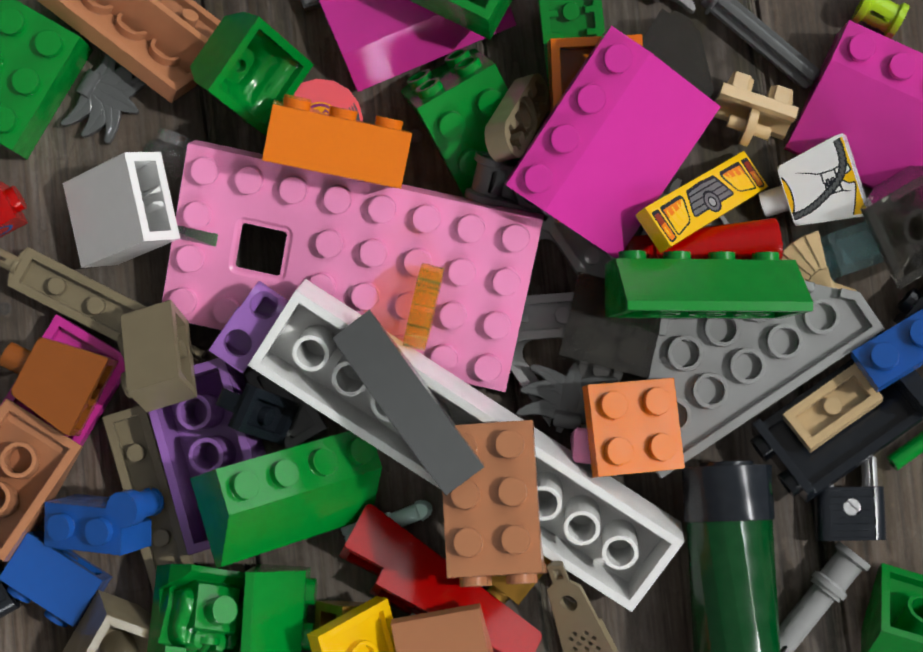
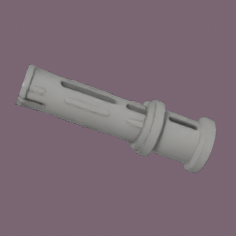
[779,541,871,652]

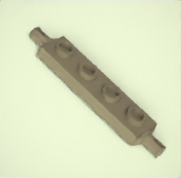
[0,247,206,365]

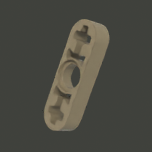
[485,73,550,162]

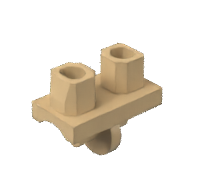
[714,71,799,147]

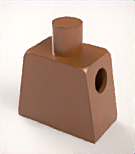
[0,337,118,436]

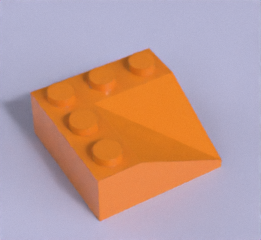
[262,94,412,189]

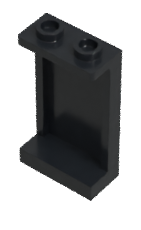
[750,331,923,503]

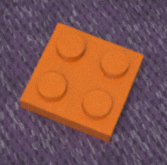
[582,378,685,478]

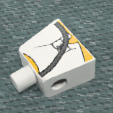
[759,133,871,226]

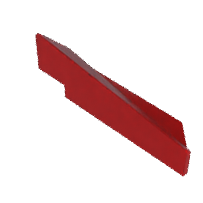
[339,504,542,652]

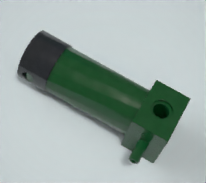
[682,461,780,652]

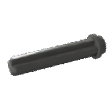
[700,0,820,90]

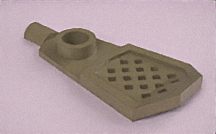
[546,560,619,652]

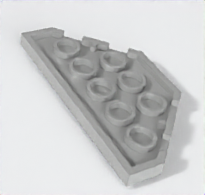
[646,281,885,478]

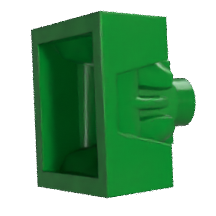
[190,12,314,136]
[147,564,245,652]

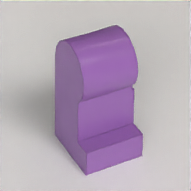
[208,281,288,374]

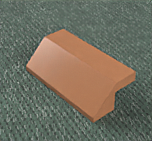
[37,0,221,103]

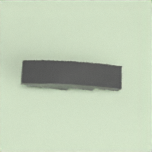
[332,309,484,495]

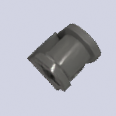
[464,151,543,213]

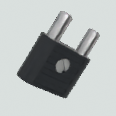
[813,456,887,541]

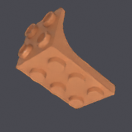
[442,420,547,587]

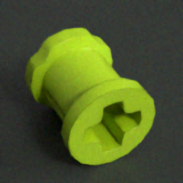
[851,0,910,39]

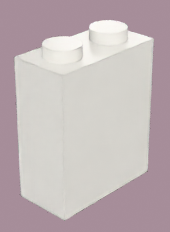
[63,152,180,268]

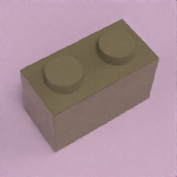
[117,300,197,412]

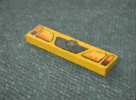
[635,151,768,253]

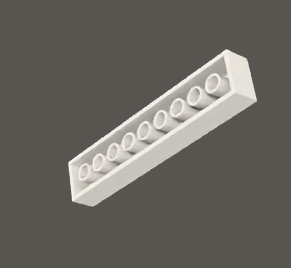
[248,279,684,612]

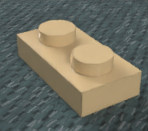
[783,363,884,453]

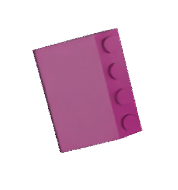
[784,20,923,212]
[504,25,721,258]

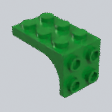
[401,47,533,198]

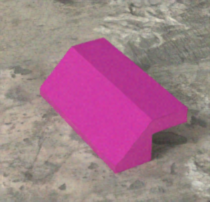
[319,0,516,92]

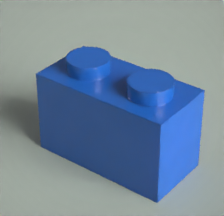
[0,530,113,627]

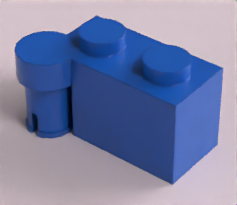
[44,488,164,556]

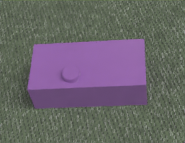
[149,358,266,555]

